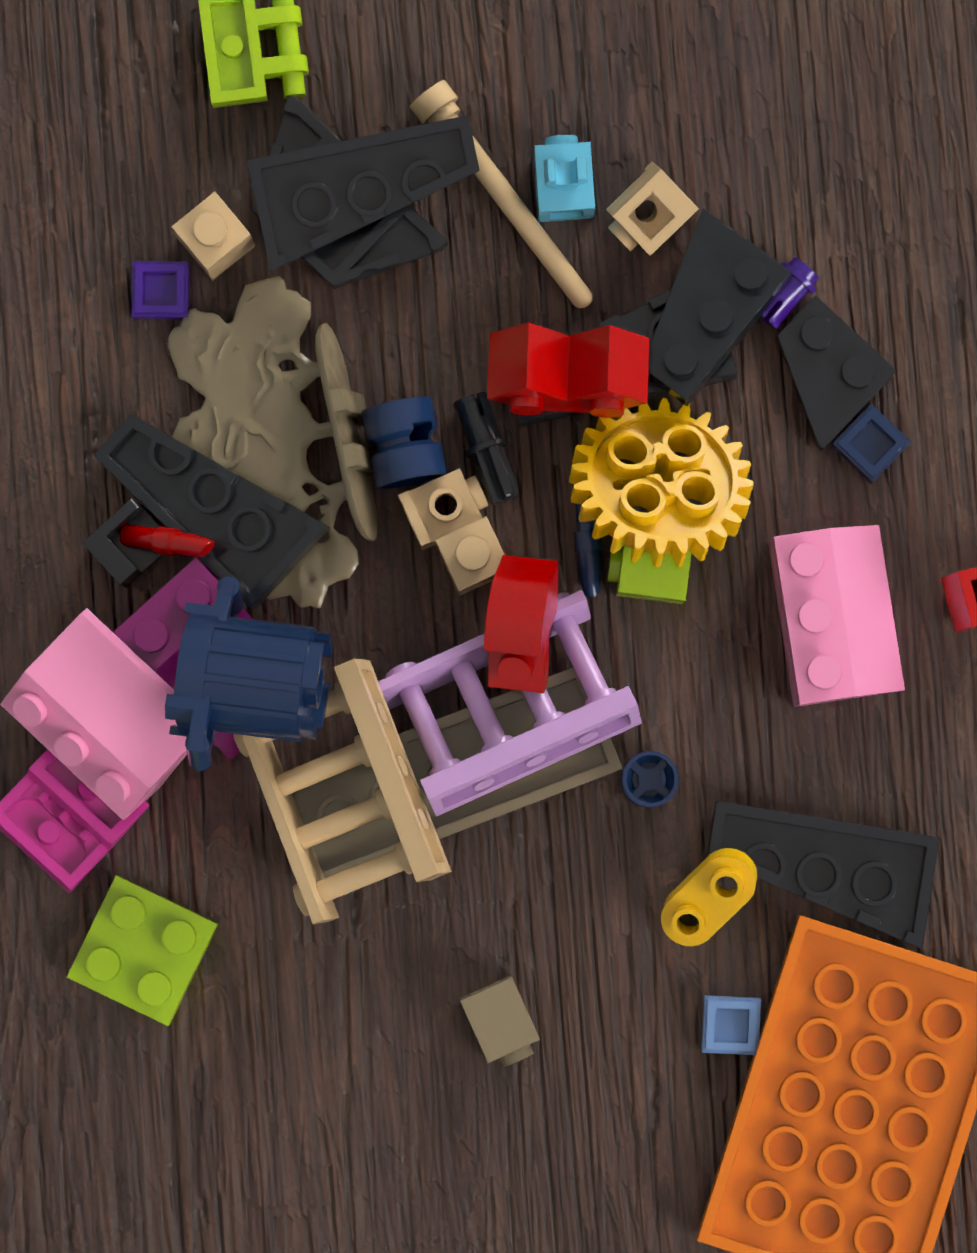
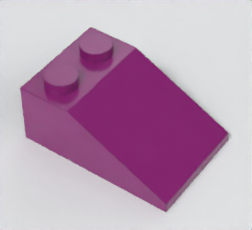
[113,557,253,761]

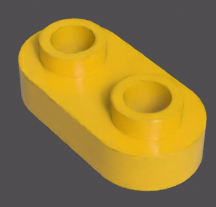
[661,848,757,946]

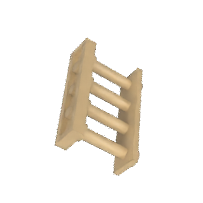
[233,658,452,924]

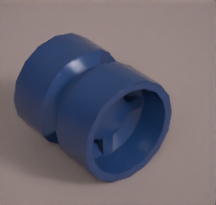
[361,396,447,490]

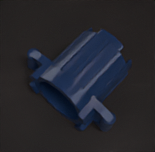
[165,576,332,771]

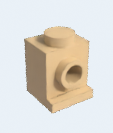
[606,161,699,256]
[398,468,489,551]

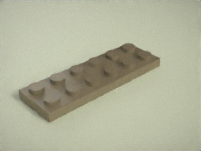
[292,667,623,878]

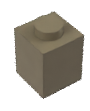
[460,975,540,1067]

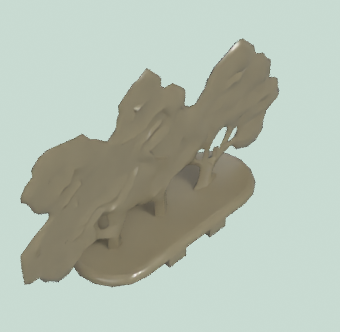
[167,276,378,608]

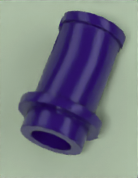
[762,257,819,330]

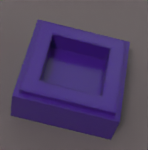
[132,261,190,320]

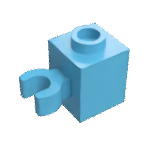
[534,135,595,222]

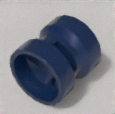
[620,751,679,808]

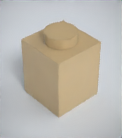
[171,192,255,281]
[435,516,505,596]

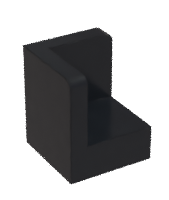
[82,498,162,588]

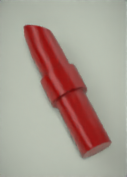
[120,524,215,557]

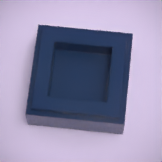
[831,404,911,484]

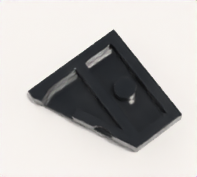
[776,295,897,451]

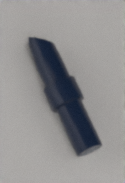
[574,503,603,597]

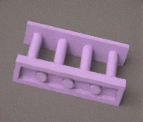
[378,590,642,817]

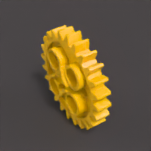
[569,398,753,567]

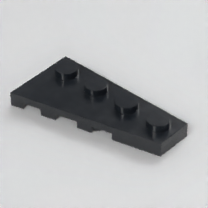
[707,801,940,949]

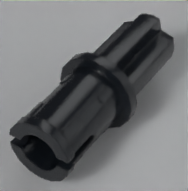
[453,392,519,505]

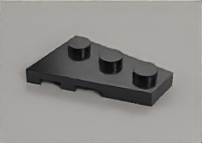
[648,208,791,406]

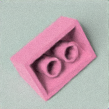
[768,525,905,707]
[0,608,187,821]

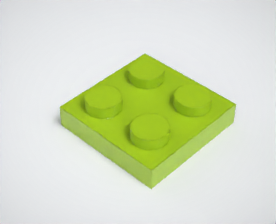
[67,875,219,1026]

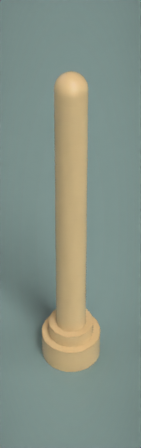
[410,80,592,308]

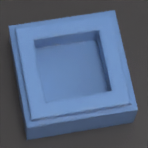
[701,995,761,1055]

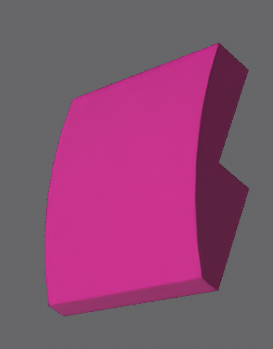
[0,749,150,894]

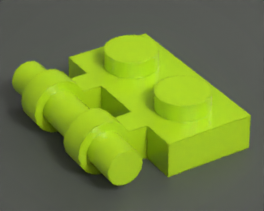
[198,0,309,108]

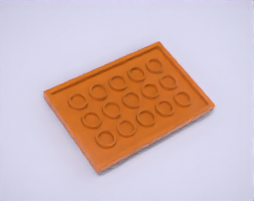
[696,915,977,1253]

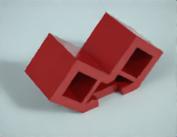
[487,322,649,418]

